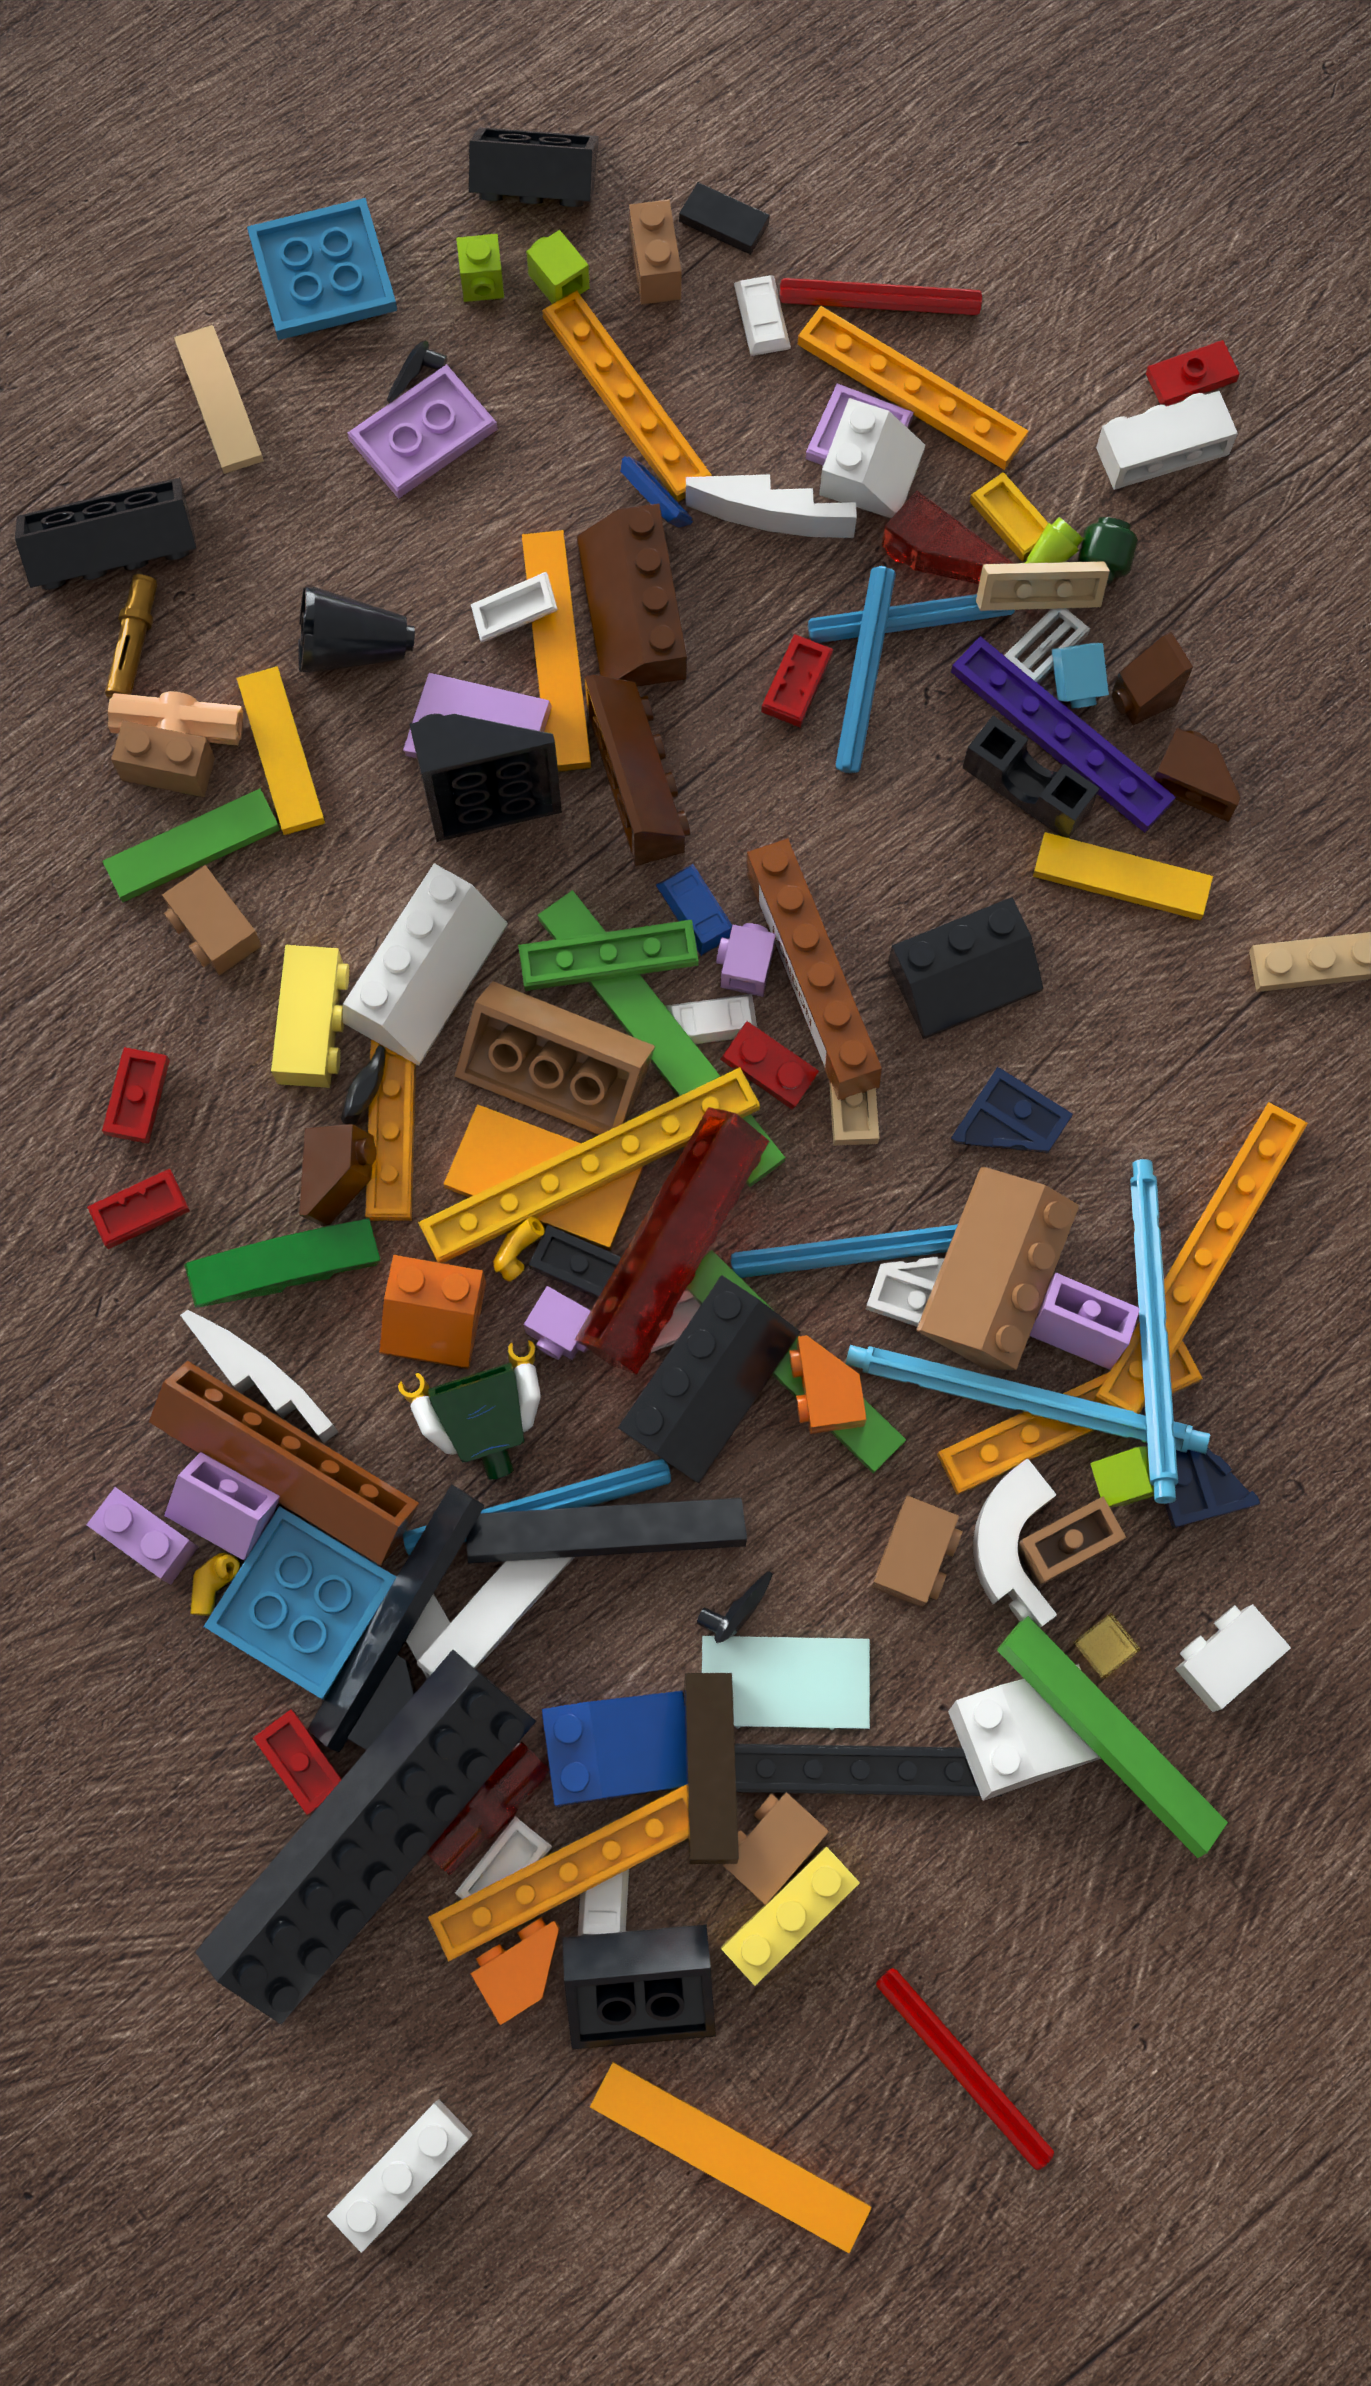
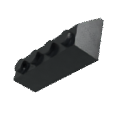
[15,477,196,590]
[618,1275,801,1484]

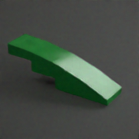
[185,1218,380,1308]

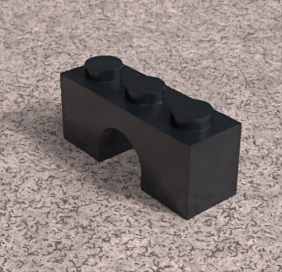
[962,715,1100,838]

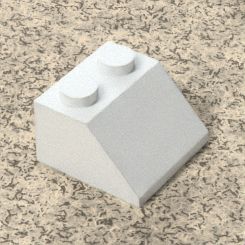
[819,398,925,521]

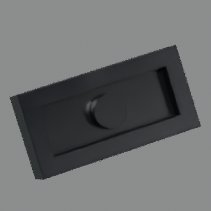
[529,1225,630,1305]

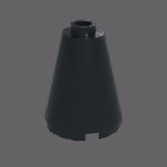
[298,586,415,673]

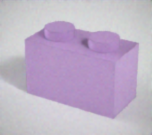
[1030,1273,1140,1370]
[164,1452,280,1560]
[86,1487,199,1585]

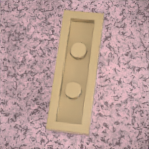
[976,561,1110,611]
[1249,932,1371,992]

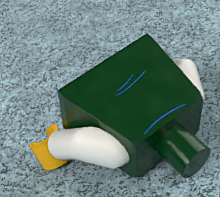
[398,1340,541,1480]

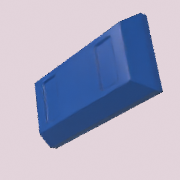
[620,456,693,528]
[656,864,733,956]

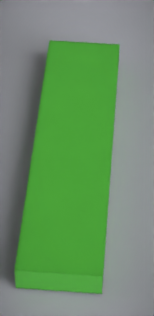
[102,789,280,903]
[518,920,699,991]

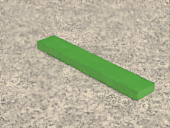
[680,1250,906,1474]
[997,1616,1228,1858]

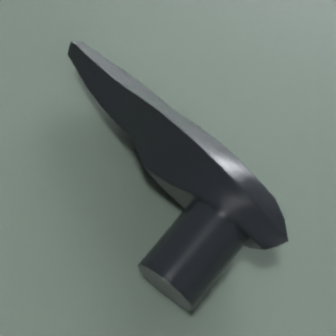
[387,340,447,403]
[341,1046,386,1125]
[697,1571,773,1643]

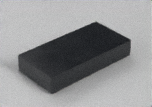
[679,182,770,255]

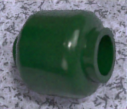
[1078,517,1138,584]

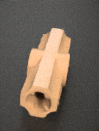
[108,691,243,746]

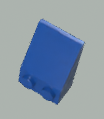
[542,1691,687,1807]

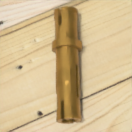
[105,574,158,699]

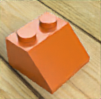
[379,1255,487,1369]

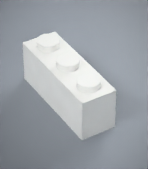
[1096,391,1238,490]
[327,2099,473,2253]

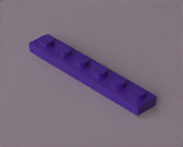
[951,636,1176,833]

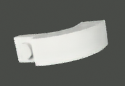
[973,1458,1057,1628]

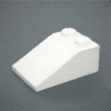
[948,1664,1101,1801]

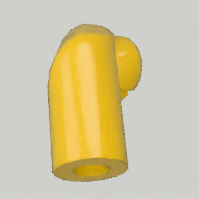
[493,1216,545,1282]
[190,1553,240,1616]

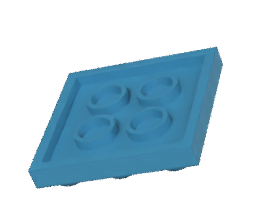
[247,198,397,340]
[204,1506,396,1700]

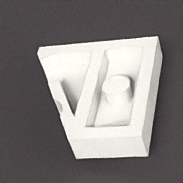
[866,1257,944,1327]

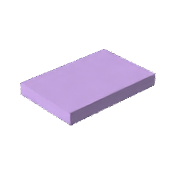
[347,364,498,499]
[403,673,552,758]

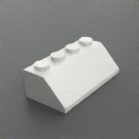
[343,863,508,1066]

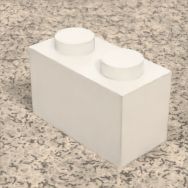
[1175,1604,1291,1712]

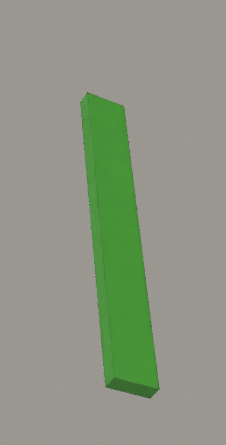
[538,890,785,1187]

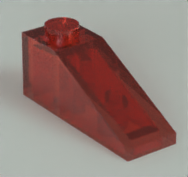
[882,491,1014,585]

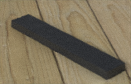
[308,1484,484,1753]
[466,1498,747,1564]
[735,1744,1002,1797]

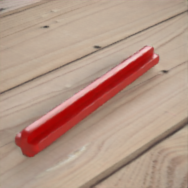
[779,278,982,315]
[876,1968,1055,2170]

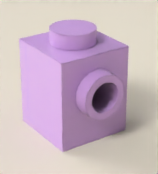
[716,923,776,997]
[524,1286,598,1360]

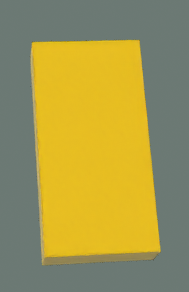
[970,472,1048,562]

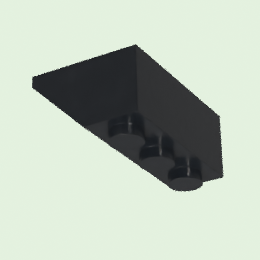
[469,127,599,207]
[888,897,1043,1039]
[562,1924,716,2050]

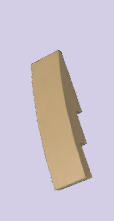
[174,325,264,474]

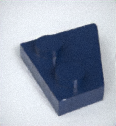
[951,1067,1073,1153]
[1146,1427,1260,1529]

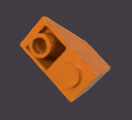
[789,1335,867,1434]
[470,1917,561,2025]

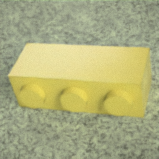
[271,945,349,1088]
[721,1847,860,1986]

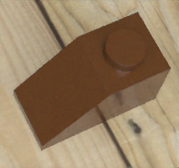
[1112,632,1193,726]
[1154,728,1241,822]
[299,1124,376,1226]

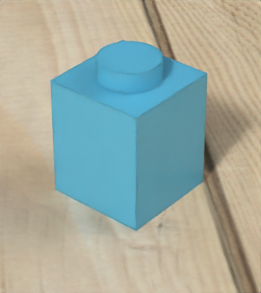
[1052,643,1109,708]

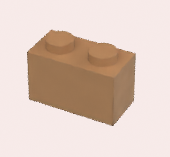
[629,199,681,305]
[111,721,215,797]
[162,865,262,976]
[871,1496,963,1608]
[1018,1497,1127,1588]
[722,1792,829,1905]

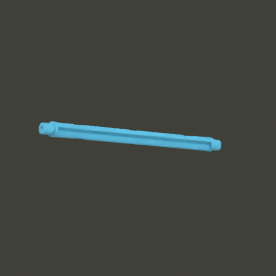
[1130,1159,1178,1504]
[846,1345,1210,1454]

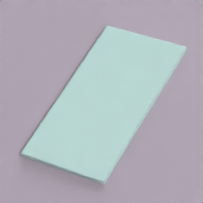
[702,1636,870,1730]

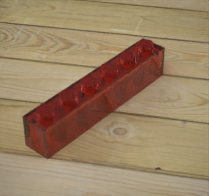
[574,1107,769,1375]

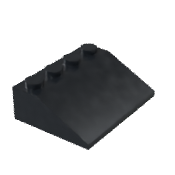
[409,714,562,842]

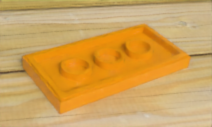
[443,1104,643,1251]

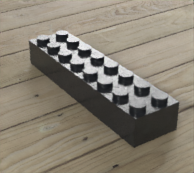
[195,1649,536,2025]

